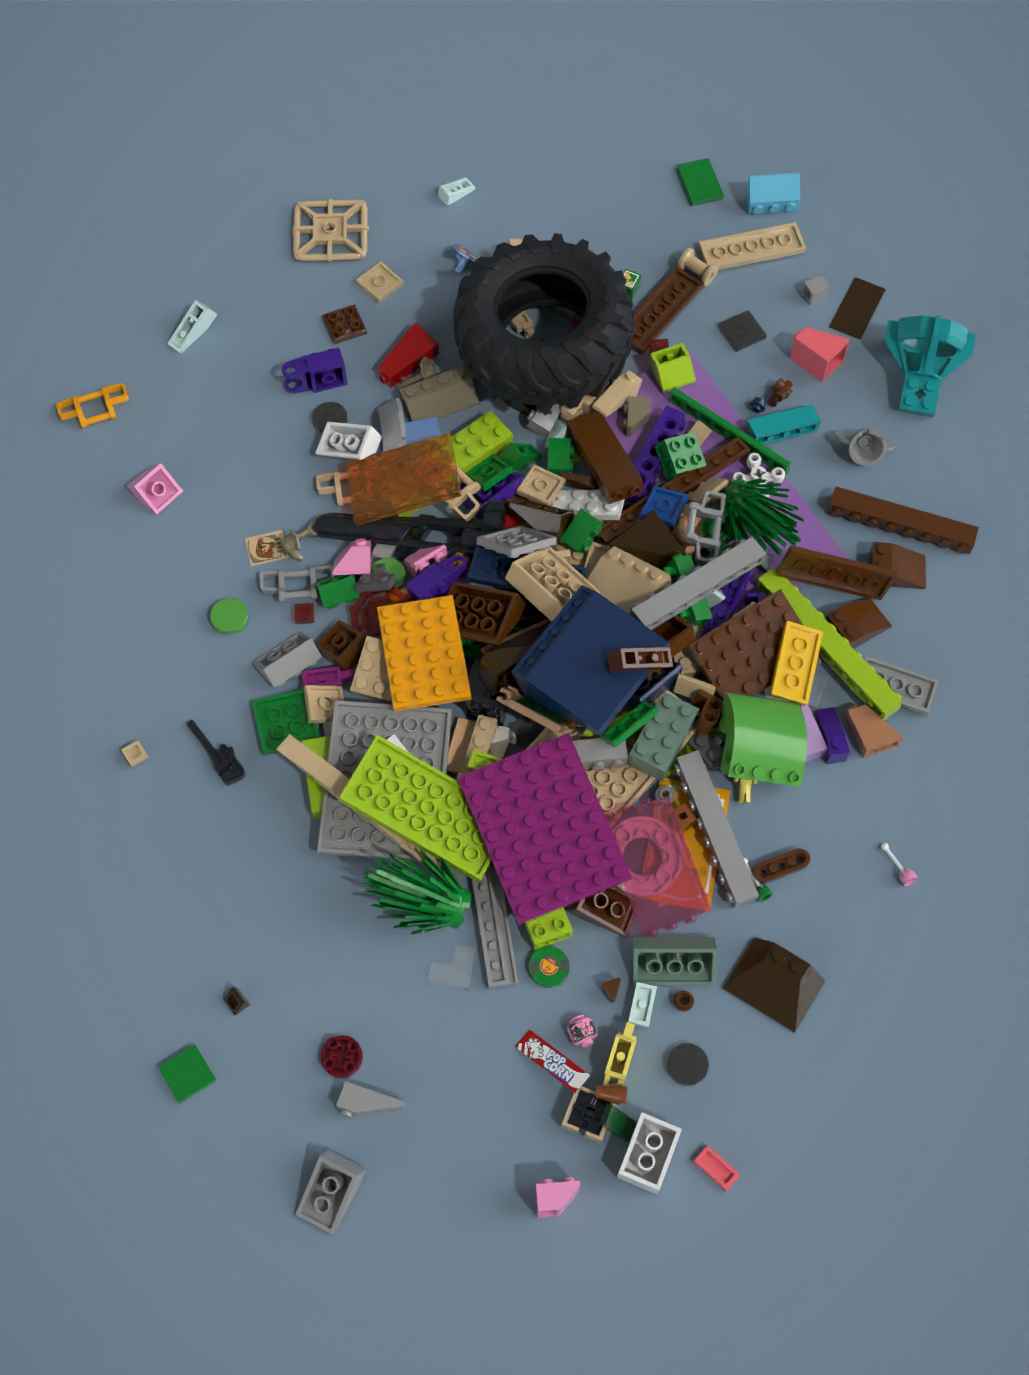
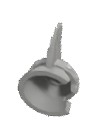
[833,428,896,466]

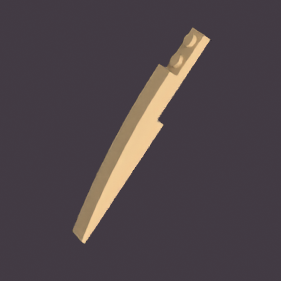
[277,734,441,872]

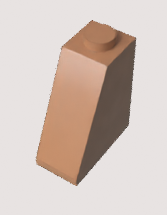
[845,704,903,758]

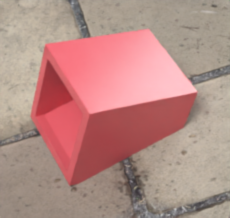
[790,327,850,382]

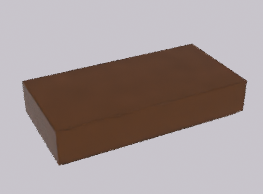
[560,472,598,490]

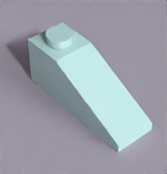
[167,300,217,353]

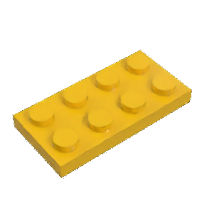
[769,621,823,706]

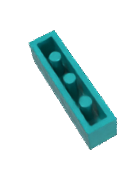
[744,404,821,445]

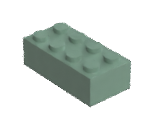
[627,692,699,782]

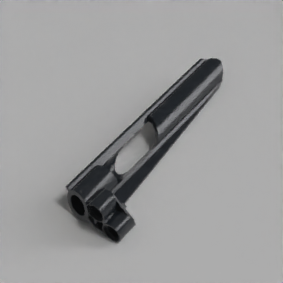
[316,500,507,554]

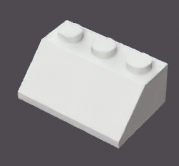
[315,422,382,460]

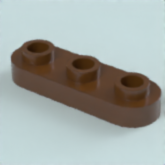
[753,848,810,884]

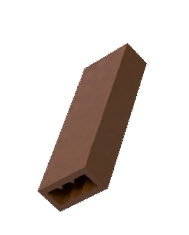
[567,411,643,504]

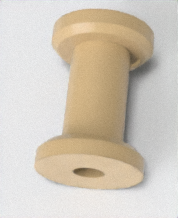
[677,248,719,286]

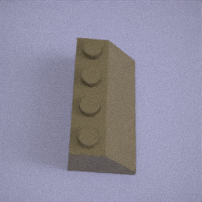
[399,365,479,421]

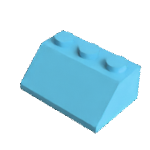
[745,173,800,214]

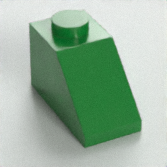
[499,443,542,471]

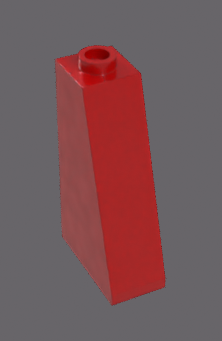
[378,322,439,388]

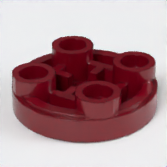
[321,1035,363,1079]

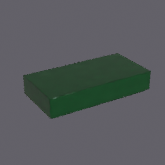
[599,1104,637,1142]

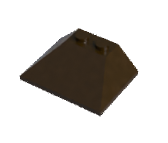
[723,938,825,1033]

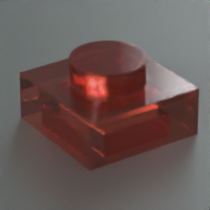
[295,603,315,624]

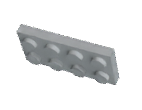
[864,656,940,716]

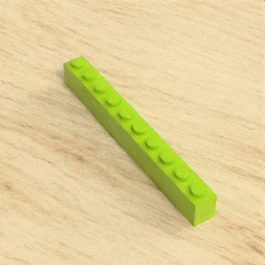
[756,567,903,720]

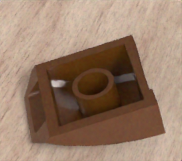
[316,620,366,670]

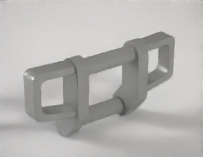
[684,491,726,564]
[260,565,335,602]

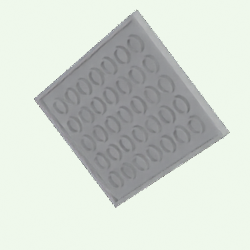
[317,700,452,861]

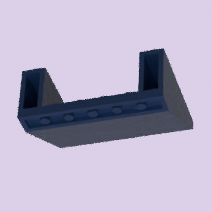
[511,585,670,736]

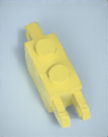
[603,1022,637,1085]

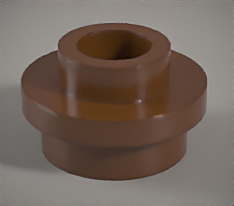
[673,990,694,1012]

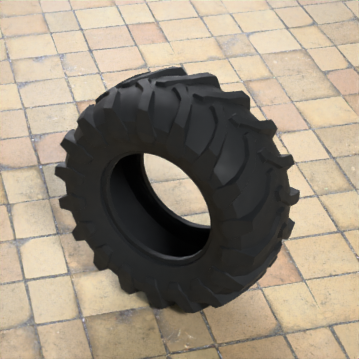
[453,233,635,413]

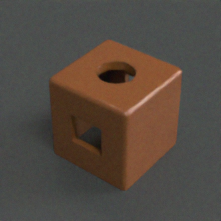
[668,804,696,835]

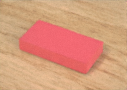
[693,1145,740,1191]

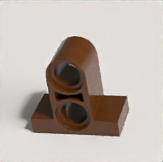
[691,689,724,735]

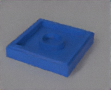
[639,486,689,527]

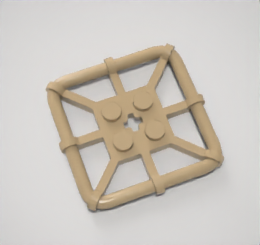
[292,198,369,262]

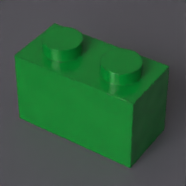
[547,438,574,476]
[561,508,604,553]
[315,574,360,609]

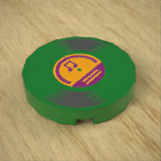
[529,946,569,988]

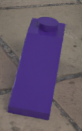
[815,708,850,764]

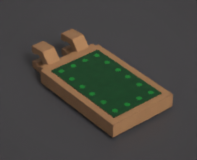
[496,685,570,733]

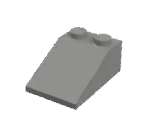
[295,1150,366,1235]

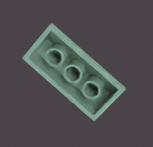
[632,937,717,986]

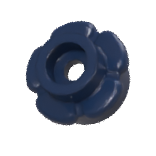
[749,397,766,413]

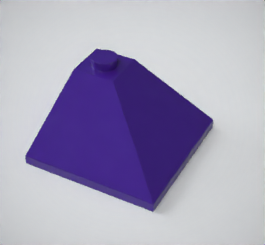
[450,472,523,519]

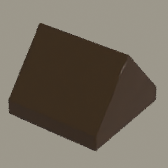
[223,987,250,1015]

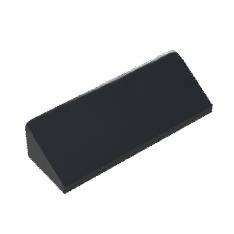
[393,514,437,562]

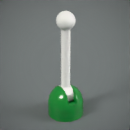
[744,858,773,902]

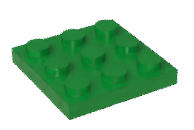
[252,689,320,756]

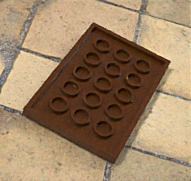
[687,589,821,701]

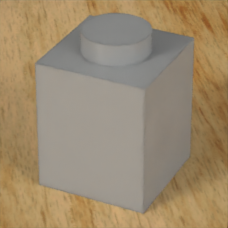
[802,275,831,305]

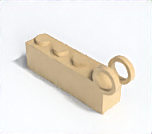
[456,715,498,782]

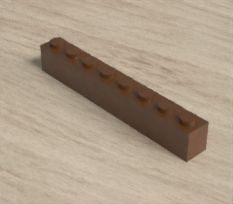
[827,486,979,554]

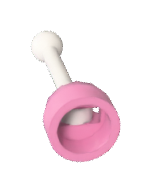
[881,843,918,886]

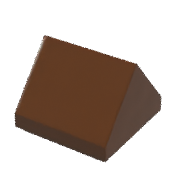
[602,977,621,1003]

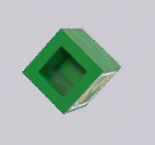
[623,269,641,299]

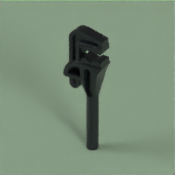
[187,720,245,786]

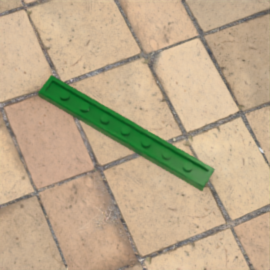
[669,387,791,476]

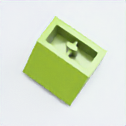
[649,343,696,393]

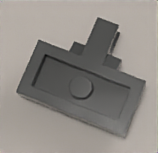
[355,564,397,592]
[687,733,727,772]

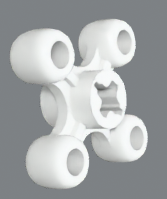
[731,453,785,497]

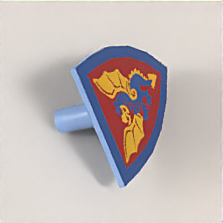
[453,243,478,274]

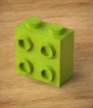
[524,907,573,951]

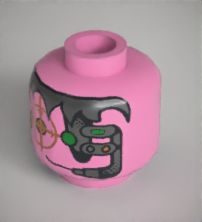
[567,1015,598,1048]

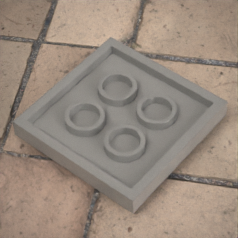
[477,525,556,558]

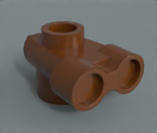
[768,378,793,407]

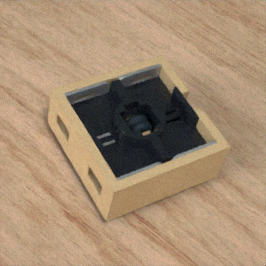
[561,1086,616,1144]

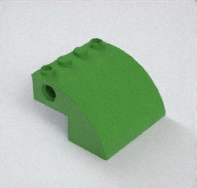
[718,692,807,787]

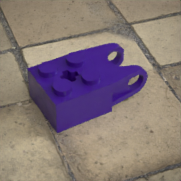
[281,347,348,393]
[405,555,471,602]

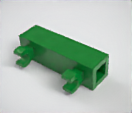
[663,554,713,627]

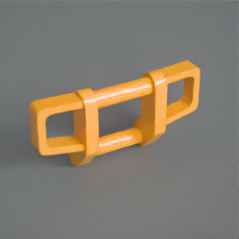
[56,383,129,429]

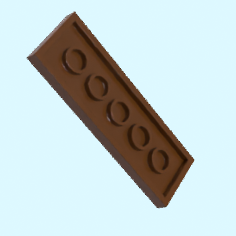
[632,267,704,354]
[776,545,897,600]

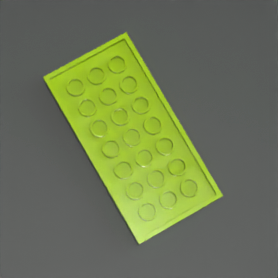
[338,735,491,882]

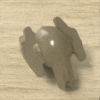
[395,357,436,390]
[283,522,317,562]

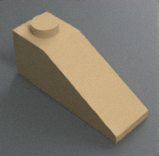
[592,370,642,417]

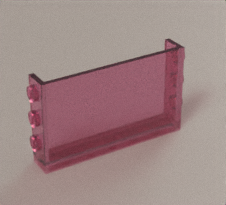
[605,796,712,937]

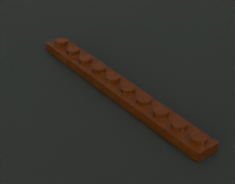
[597,437,750,546]

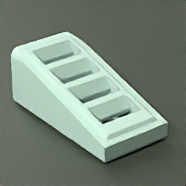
[438,177,476,206]

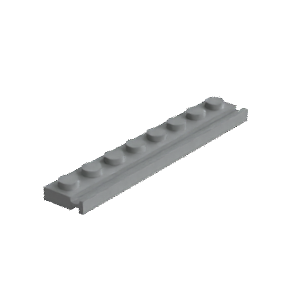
[472,861,519,989]

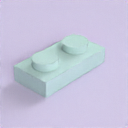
[628,982,657,1028]

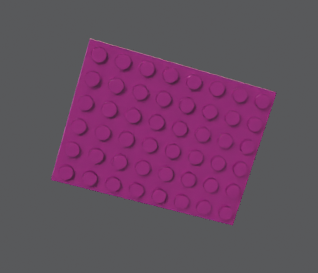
[458,733,632,926]

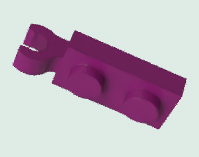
[302,666,355,688]

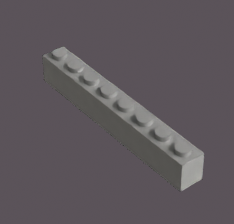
[630,537,767,630]
[673,750,759,908]

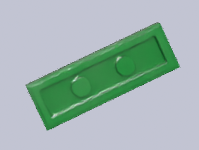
[601,701,659,748]

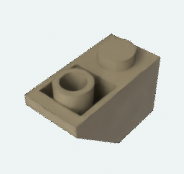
[623,396,650,437]

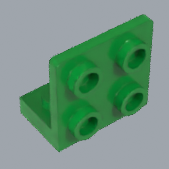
[655,432,706,480]

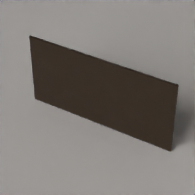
[829,277,886,340]

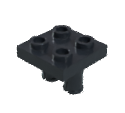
[466,688,506,726]

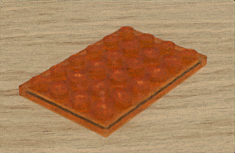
[346,433,462,526]

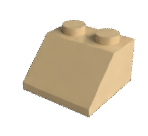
[687,477,729,518]

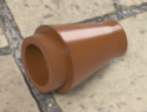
[596,1084,628,1105]

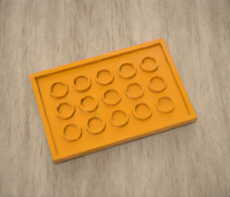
[377,595,472,712]

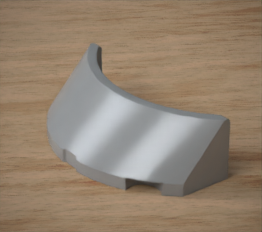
[377,398,406,467]

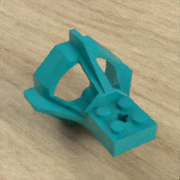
[884,315,976,417]

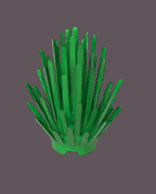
[722,478,804,555]
[362,849,471,935]

